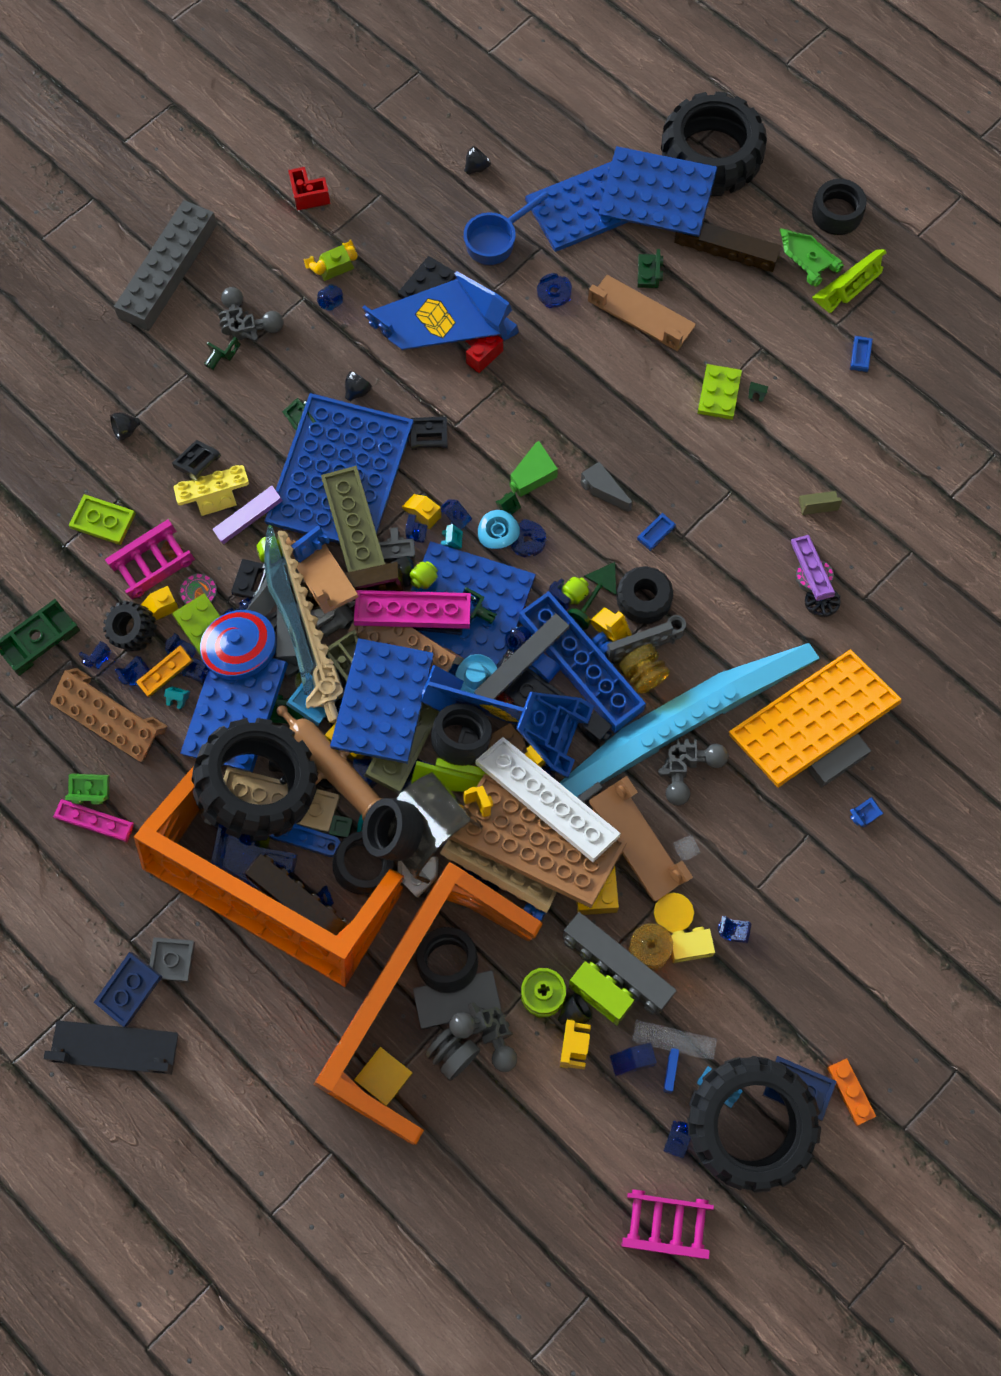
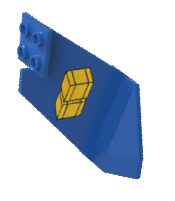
[362,271,519,350]
[419,665,594,778]

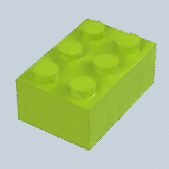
[569,961,634,1026]

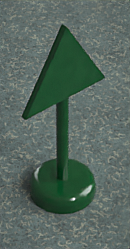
[567,562,616,630]

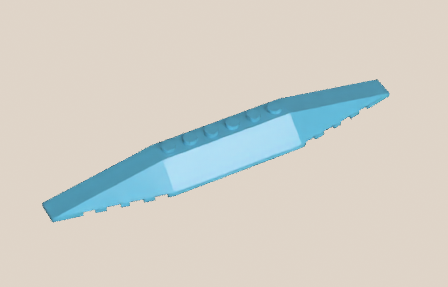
[560,643,820,797]

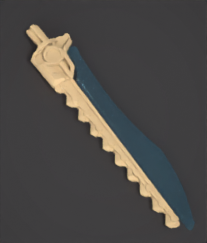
[264,526,344,723]

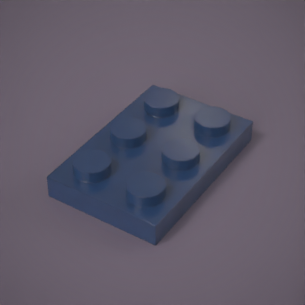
[94,952,163,1027]
[762,1056,837,1121]

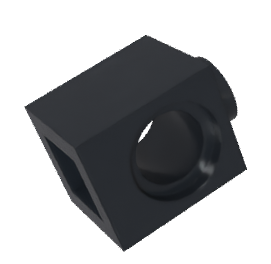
[581,711,612,745]

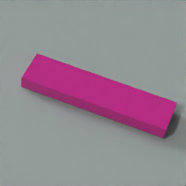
[53,799,134,843]

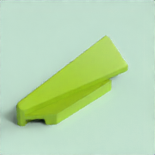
[812,249,886,313]
[411,758,489,792]

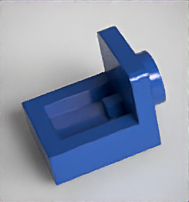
[850,797,884,827]

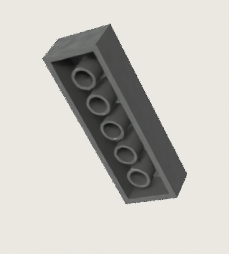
[563,912,677,1016]

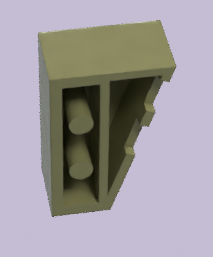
[326,629,358,685]

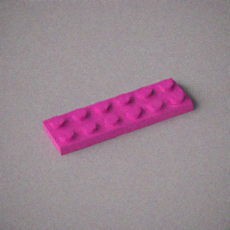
[354,590,471,629]

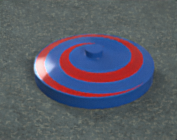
[200,610,277,680]

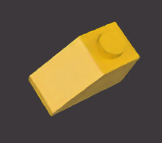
[402,494,442,530]
[141,586,179,620]

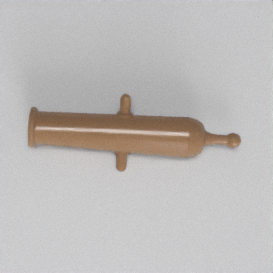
[276,705,382,821]

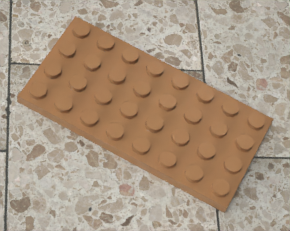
[447,774,627,908]

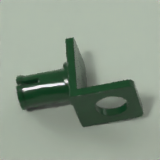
[204,337,241,371]
[463,587,497,624]

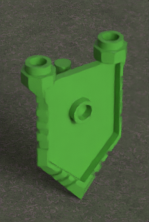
[780,228,844,287]

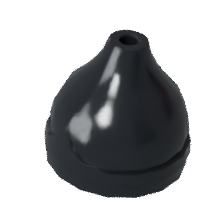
[464,146,491,175]
[345,371,372,402]
[110,413,140,441]
[392,556,414,587]
[558,993,592,1025]

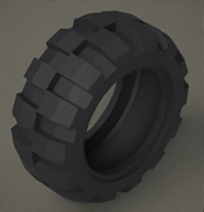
[661,91,767,196]
[191,718,318,841]
[687,1056,821,1193]

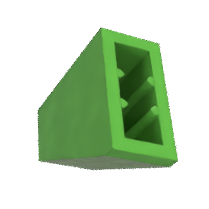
[509,441,558,497]

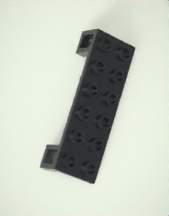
[43,1020,179,1075]

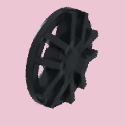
[805,590,841,617]

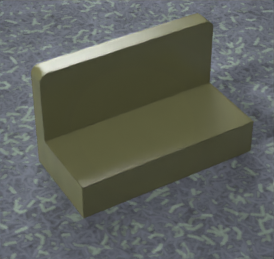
[799,491,842,515]

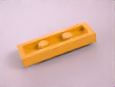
[136,646,193,697]

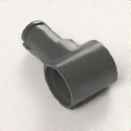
[320,604,354,638]

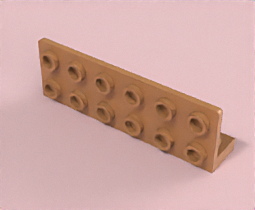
[588,275,696,351]
[286,537,359,614]
[349,621,464,672]
[50,668,168,762]
[589,776,693,902]

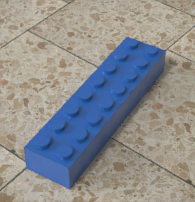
[519,591,646,734]

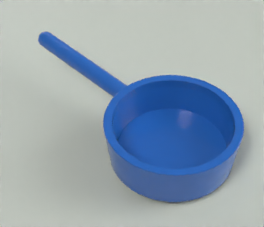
[463,192,549,265]

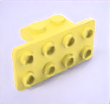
[174,465,249,516]

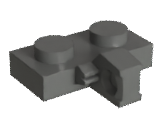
[379,527,416,562]

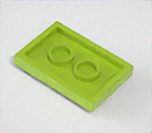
[697,364,742,420]
[69,494,136,545]
[172,593,220,658]

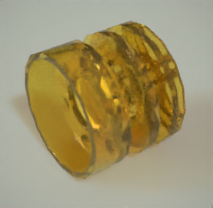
[619,644,670,694]
[628,923,673,971]

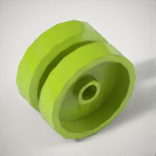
[521,968,566,1017]

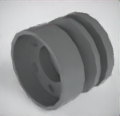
[425,1028,480,1081]

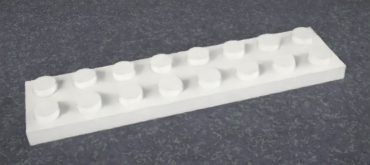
[476,737,621,862]

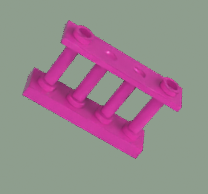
[105,519,195,600]
[621,1189,714,1260]

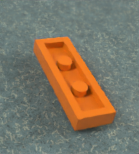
[827,1058,877,1126]

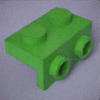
[65,774,110,804]

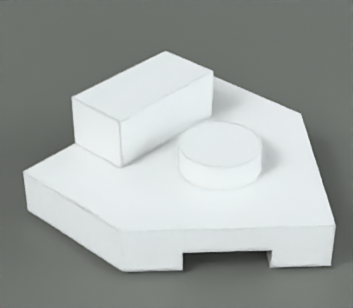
[398,857,438,898]

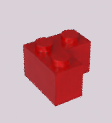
[288,167,330,211]
[466,335,503,373]

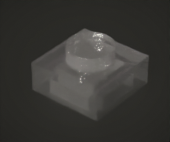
[673,834,701,861]

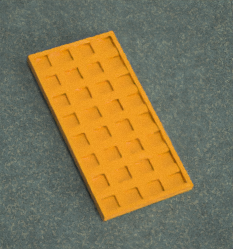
[729,649,902,788]

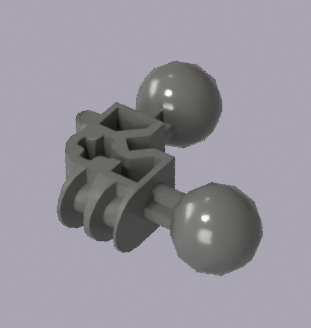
[219,287,284,342]
[658,738,729,806]
[449,1002,517,1072]

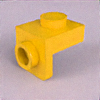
[463,786,493,818]

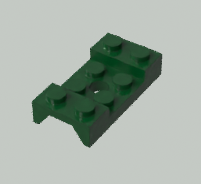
[0,599,81,676]

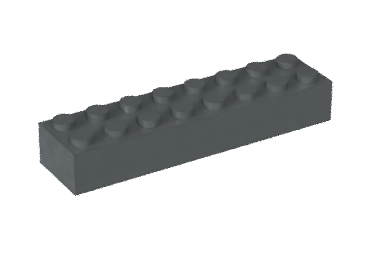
[114,200,217,331]

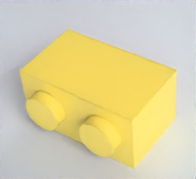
[668,927,715,963]

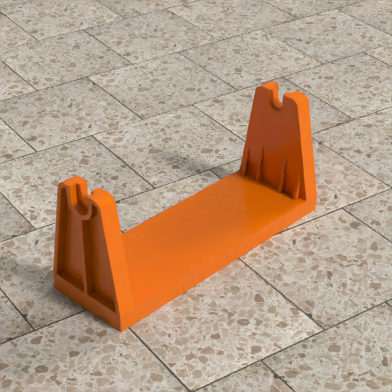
[134,766,404,987]
[313,862,543,1145]

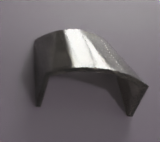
[388,772,483,884]

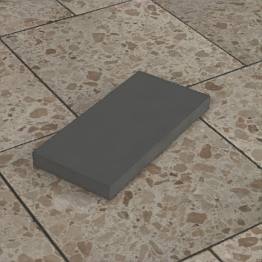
[413,970,501,1030]

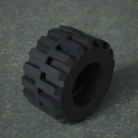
[103,601,157,651]

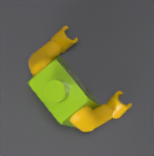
[303,239,358,281]

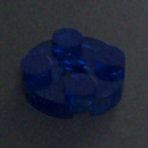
[537,273,572,308]
[510,519,546,557]

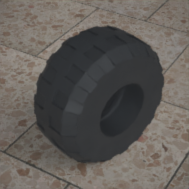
[617,566,673,624]

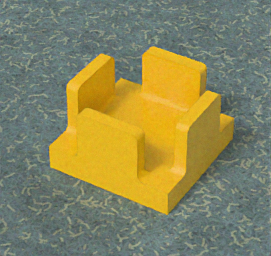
[560,1020,591,1070]

